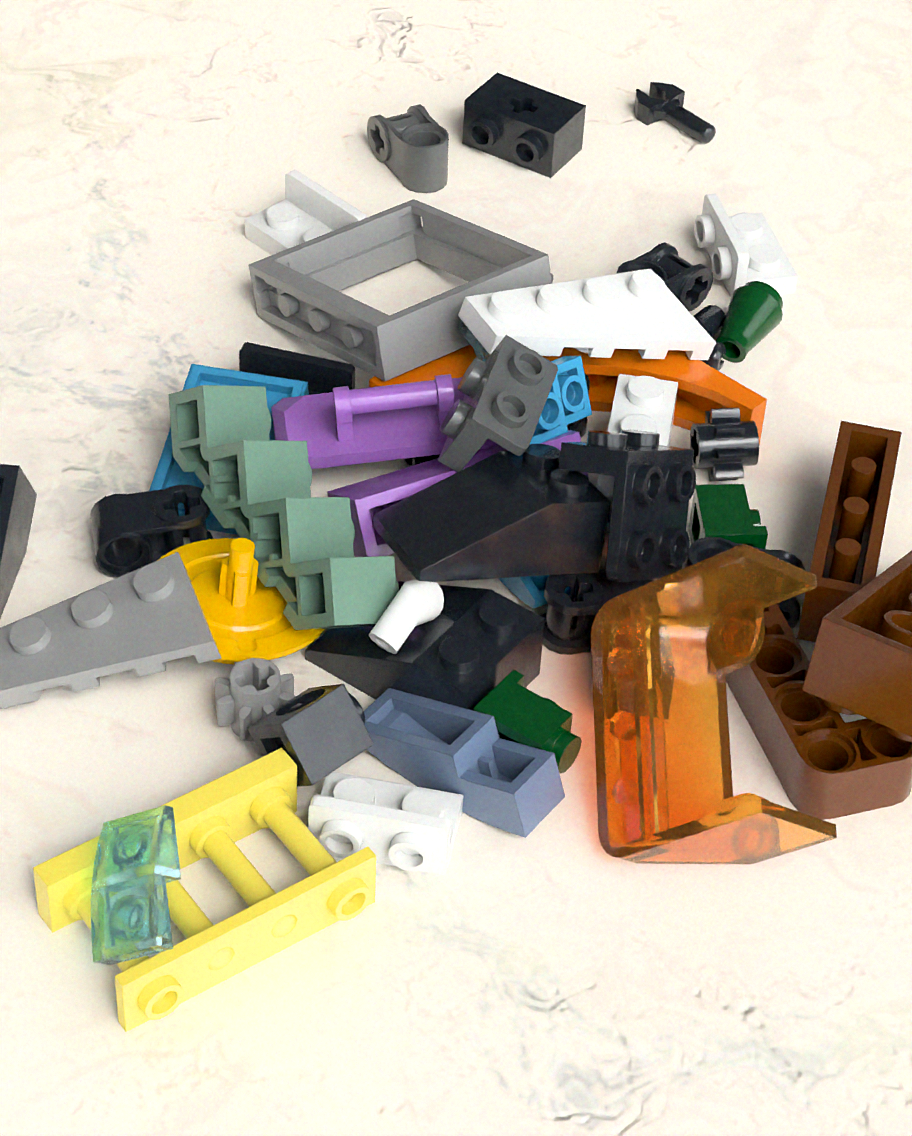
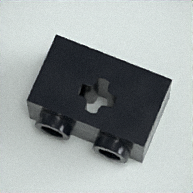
[462,72,586,178]

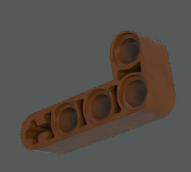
[713,590,912,820]

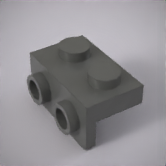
[438,335,558,472]

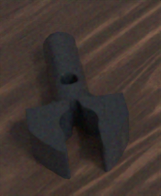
[634,82,716,144]

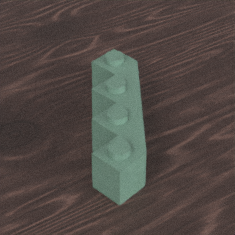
[169,385,399,630]

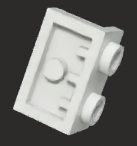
[244,169,367,255]
[695,193,798,297]
[308,771,463,876]

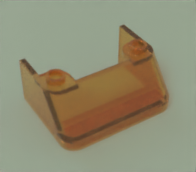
[591,544,837,865]

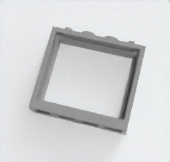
[248,199,553,381]

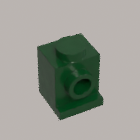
[688,484,768,549]
[474,669,582,774]

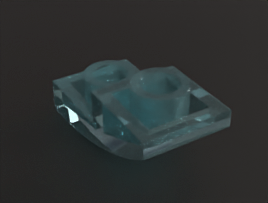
[91,805,181,965]

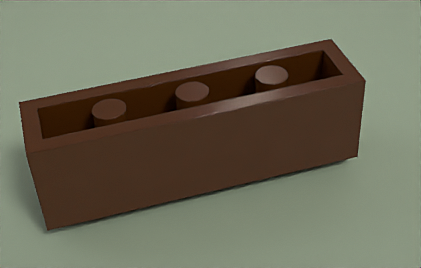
[797,421,902,643]

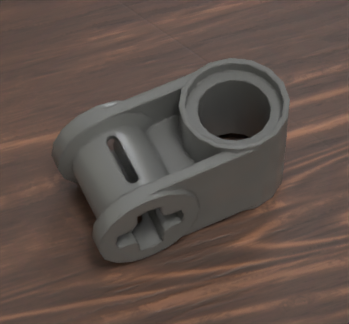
[367,104,449,193]

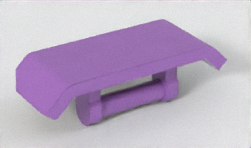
[271,374,497,469]

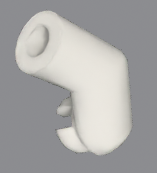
[369,579,444,654]

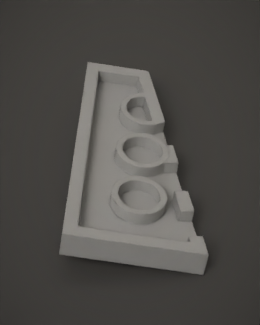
[0,552,221,709]

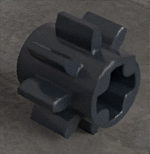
[690,408,759,481]

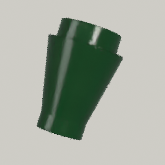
[716,281,783,363]

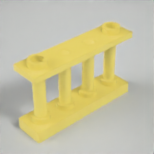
[33,748,376,1032]

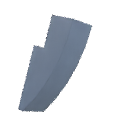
[364,688,565,838]

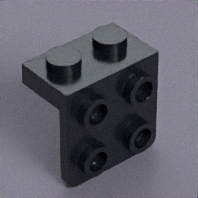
[559,430,696,583]

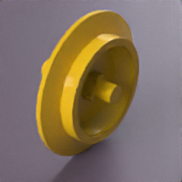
[157,538,324,665]

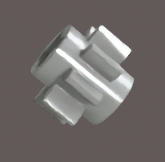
[215,658,296,741]

